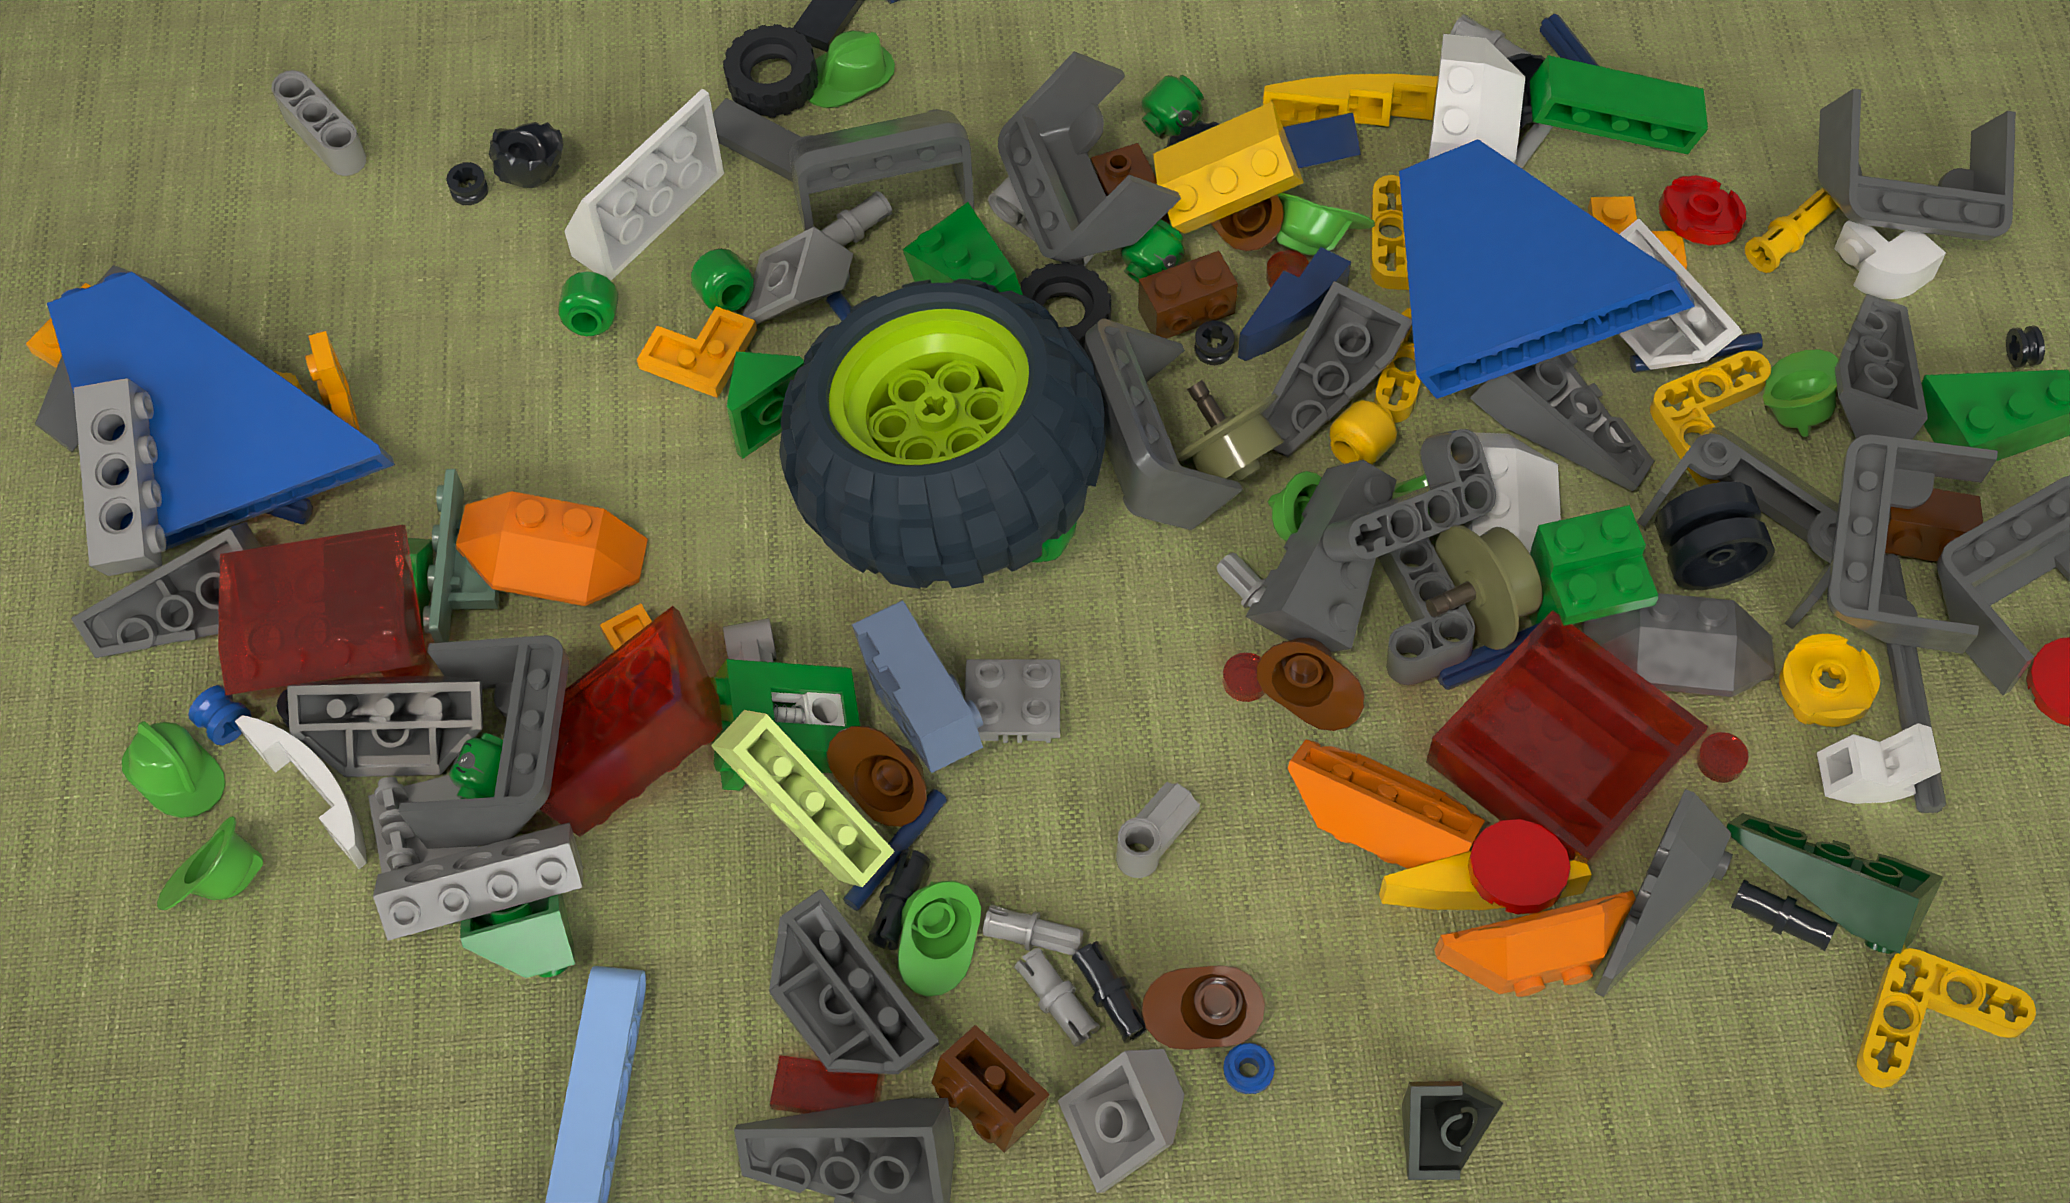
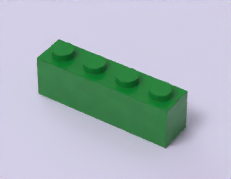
[1530,55,1708,154]

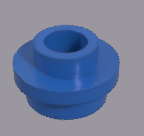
[1223,1043,1275,1094]

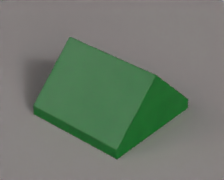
[726,351,804,459]

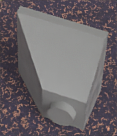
[743,227,853,325]
[1058,1049,1185,1193]

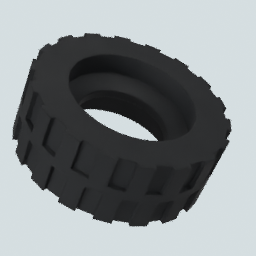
[723,24,819,118]
[1021,262,1112,348]

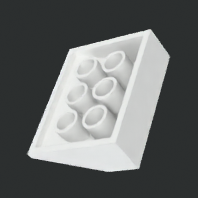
[564,89,724,280]

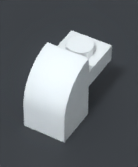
[1834,220,1946,299]
[1817,723,1941,804]

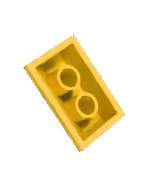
[1153,102,1304,234]

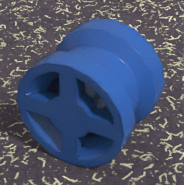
[188,685,252,745]

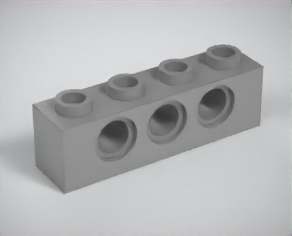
[74,378,166,576]
[373,823,583,941]

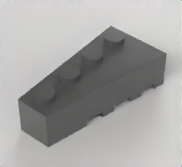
[1245,460,1397,652]

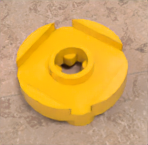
[1779,634,1880,727]

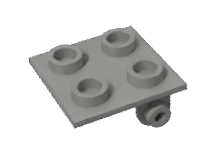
[965,659,1060,743]
[368,775,478,873]

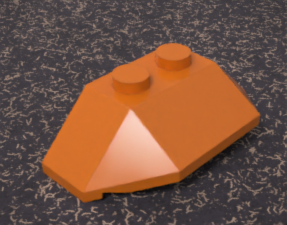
[456,491,648,606]
[1287,739,1485,869]
[1434,890,1636,997]

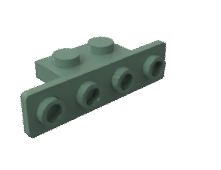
[423,469,500,643]

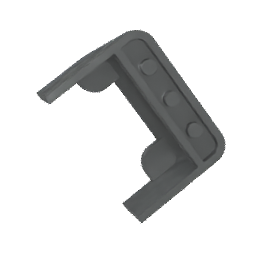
[998,51,1181,262]
[1818,89,2016,241]
[788,109,974,231]
[1083,319,1243,530]
[1637,427,1838,629]
[1827,434,1998,654]
[1937,475,2070,695]
[398,635,569,849]

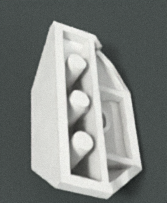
[1428,34,1525,163]
[1619,219,1743,370]
[1464,432,1561,554]

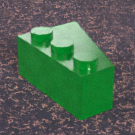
[902,202,1023,295]
[1921,369,2070,461]

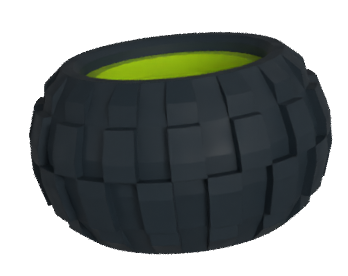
[779,278,1106,589]

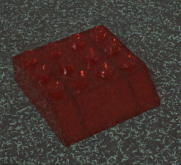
[1426,610,1708,864]

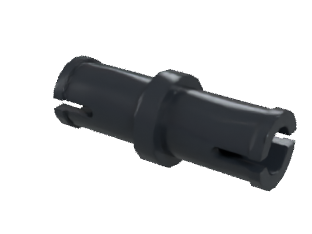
[867,849,931,950]
[1731,879,1838,951]
[1072,941,1148,1043]

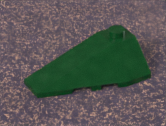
[1726,813,1943,954]

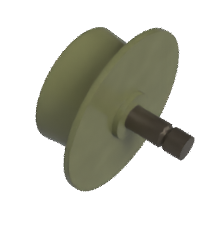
[1176,380,1285,481]
[1426,525,1542,650]

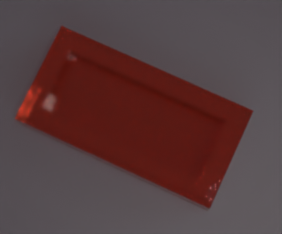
[770,1055,880,1114]

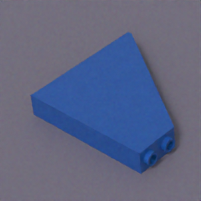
[1399,139,1695,399]
[47,272,395,550]

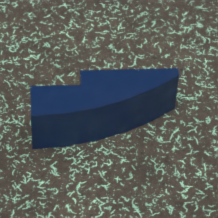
[1283,112,1361,168]
[1238,247,1351,361]

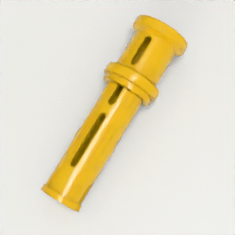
[1745,187,1838,273]

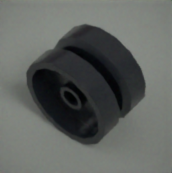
[1654,481,1775,590]

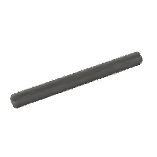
[1880,554,1946,814]

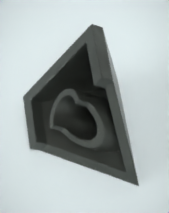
[1402,1081,1503,1180]

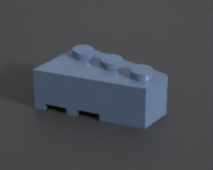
[852,600,983,773]

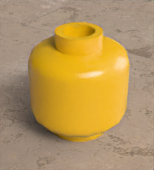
[1329,400,1397,465]

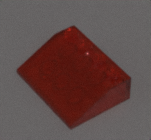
[218,524,428,695]
[540,606,723,837]

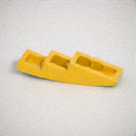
[1263,74,1438,127]
[1379,850,1592,910]

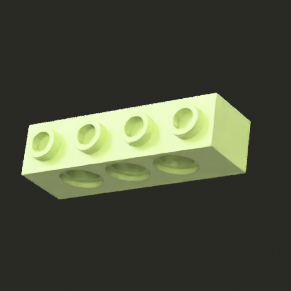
[711,710,894,887]

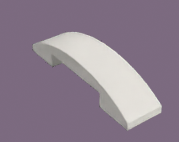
[235,715,367,869]

